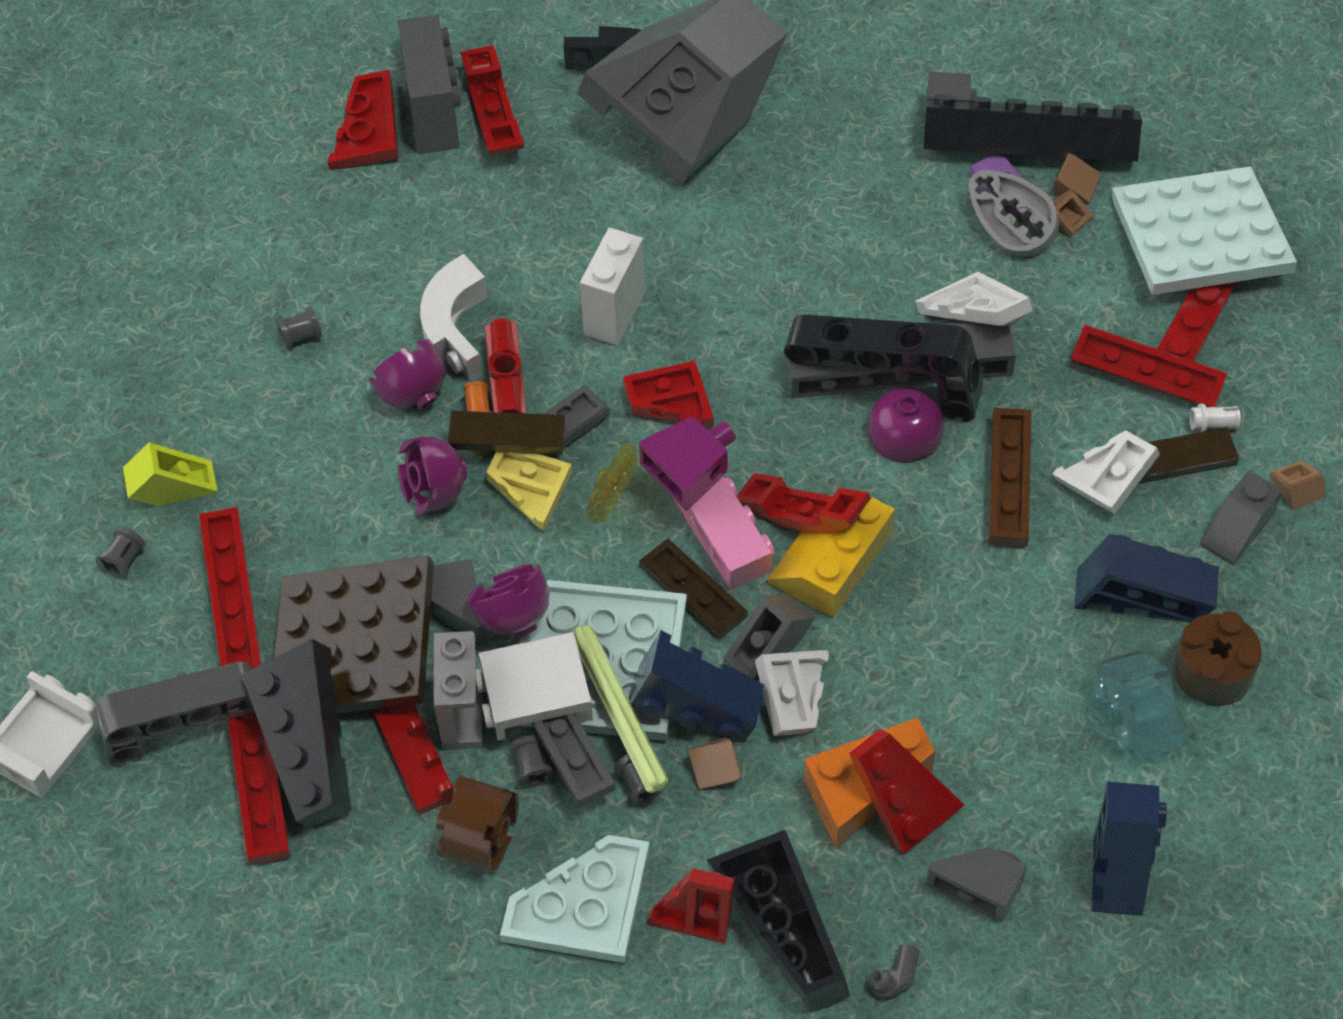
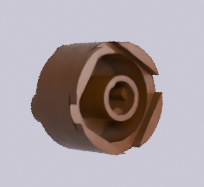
[1174,611,1262,706]
[436,776,519,872]

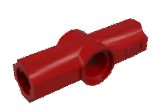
[485,318,527,413]

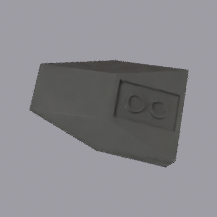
[577,0,788,186]

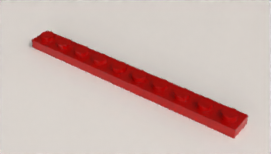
[199,507,291,865]

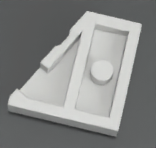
[1053,431,1160,515]
[755,650,829,736]

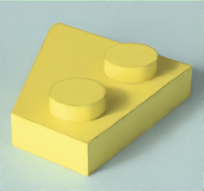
[486,452,572,531]

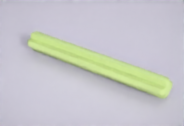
[574,625,668,793]

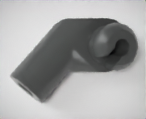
[869,944,920,998]

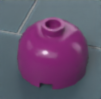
[368,339,446,410]
[868,387,944,463]
[398,437,467,515]
[467,564,550,638]

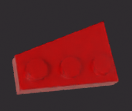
[327,70,399,170]
[849,729,965,854]

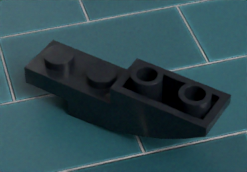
[563,26,641,71]

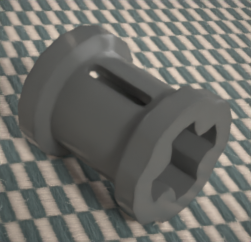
[276,306,322,349]
[96,526,146,578]
[510,735,554,789]
[614,754,663,805]

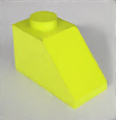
[123,442,218,506]

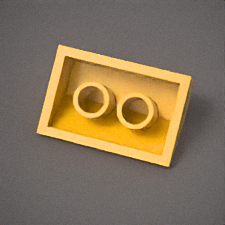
[767,495,895,618]

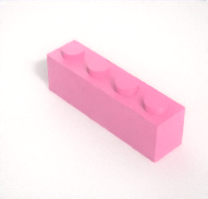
[672,477,775,591]

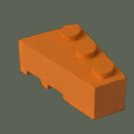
[804,717,935,849]

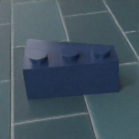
[1074,534,1219,623]
[630,630,764,743]
[1092,781,1167,916]

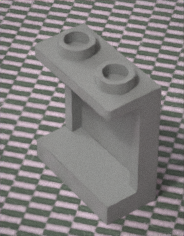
[434,631,483,750]

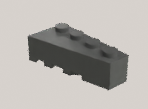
[397,14,461,155]

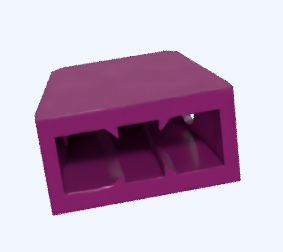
[639,417,736,511]

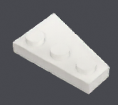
[915,272,1033,326]

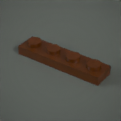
[988,408,1031,547]

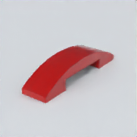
[460,45,524,155]
[737,473,871,534]

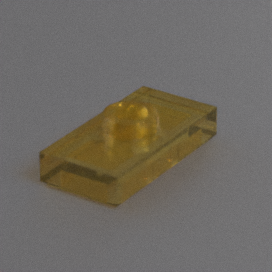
[588,442,638,524]

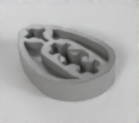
[968,170,1059,257]

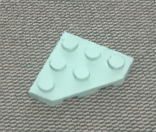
[500,835,650,963]

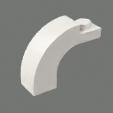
[420,254,488,381]

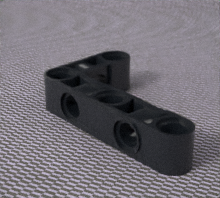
[784,315,983,422]

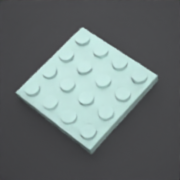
[1111,167,1297,295]
[519,580,687,741]

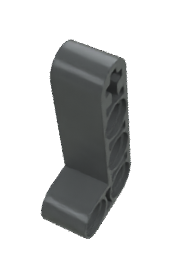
[96,662,254,767]

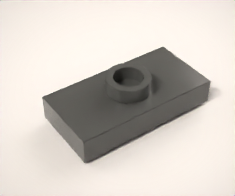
[544,385,609,456]

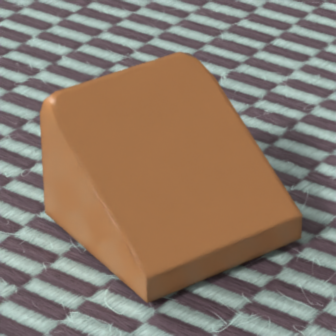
[1055,153,1101,205]
[1053,188,1093,238]
[1270,460,1326,510]
[687,737,742,789]

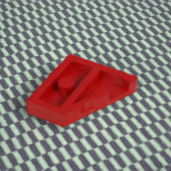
[623,360,714,427]
[647,868,735,944]

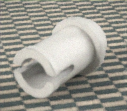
[1189,404,1241,433]

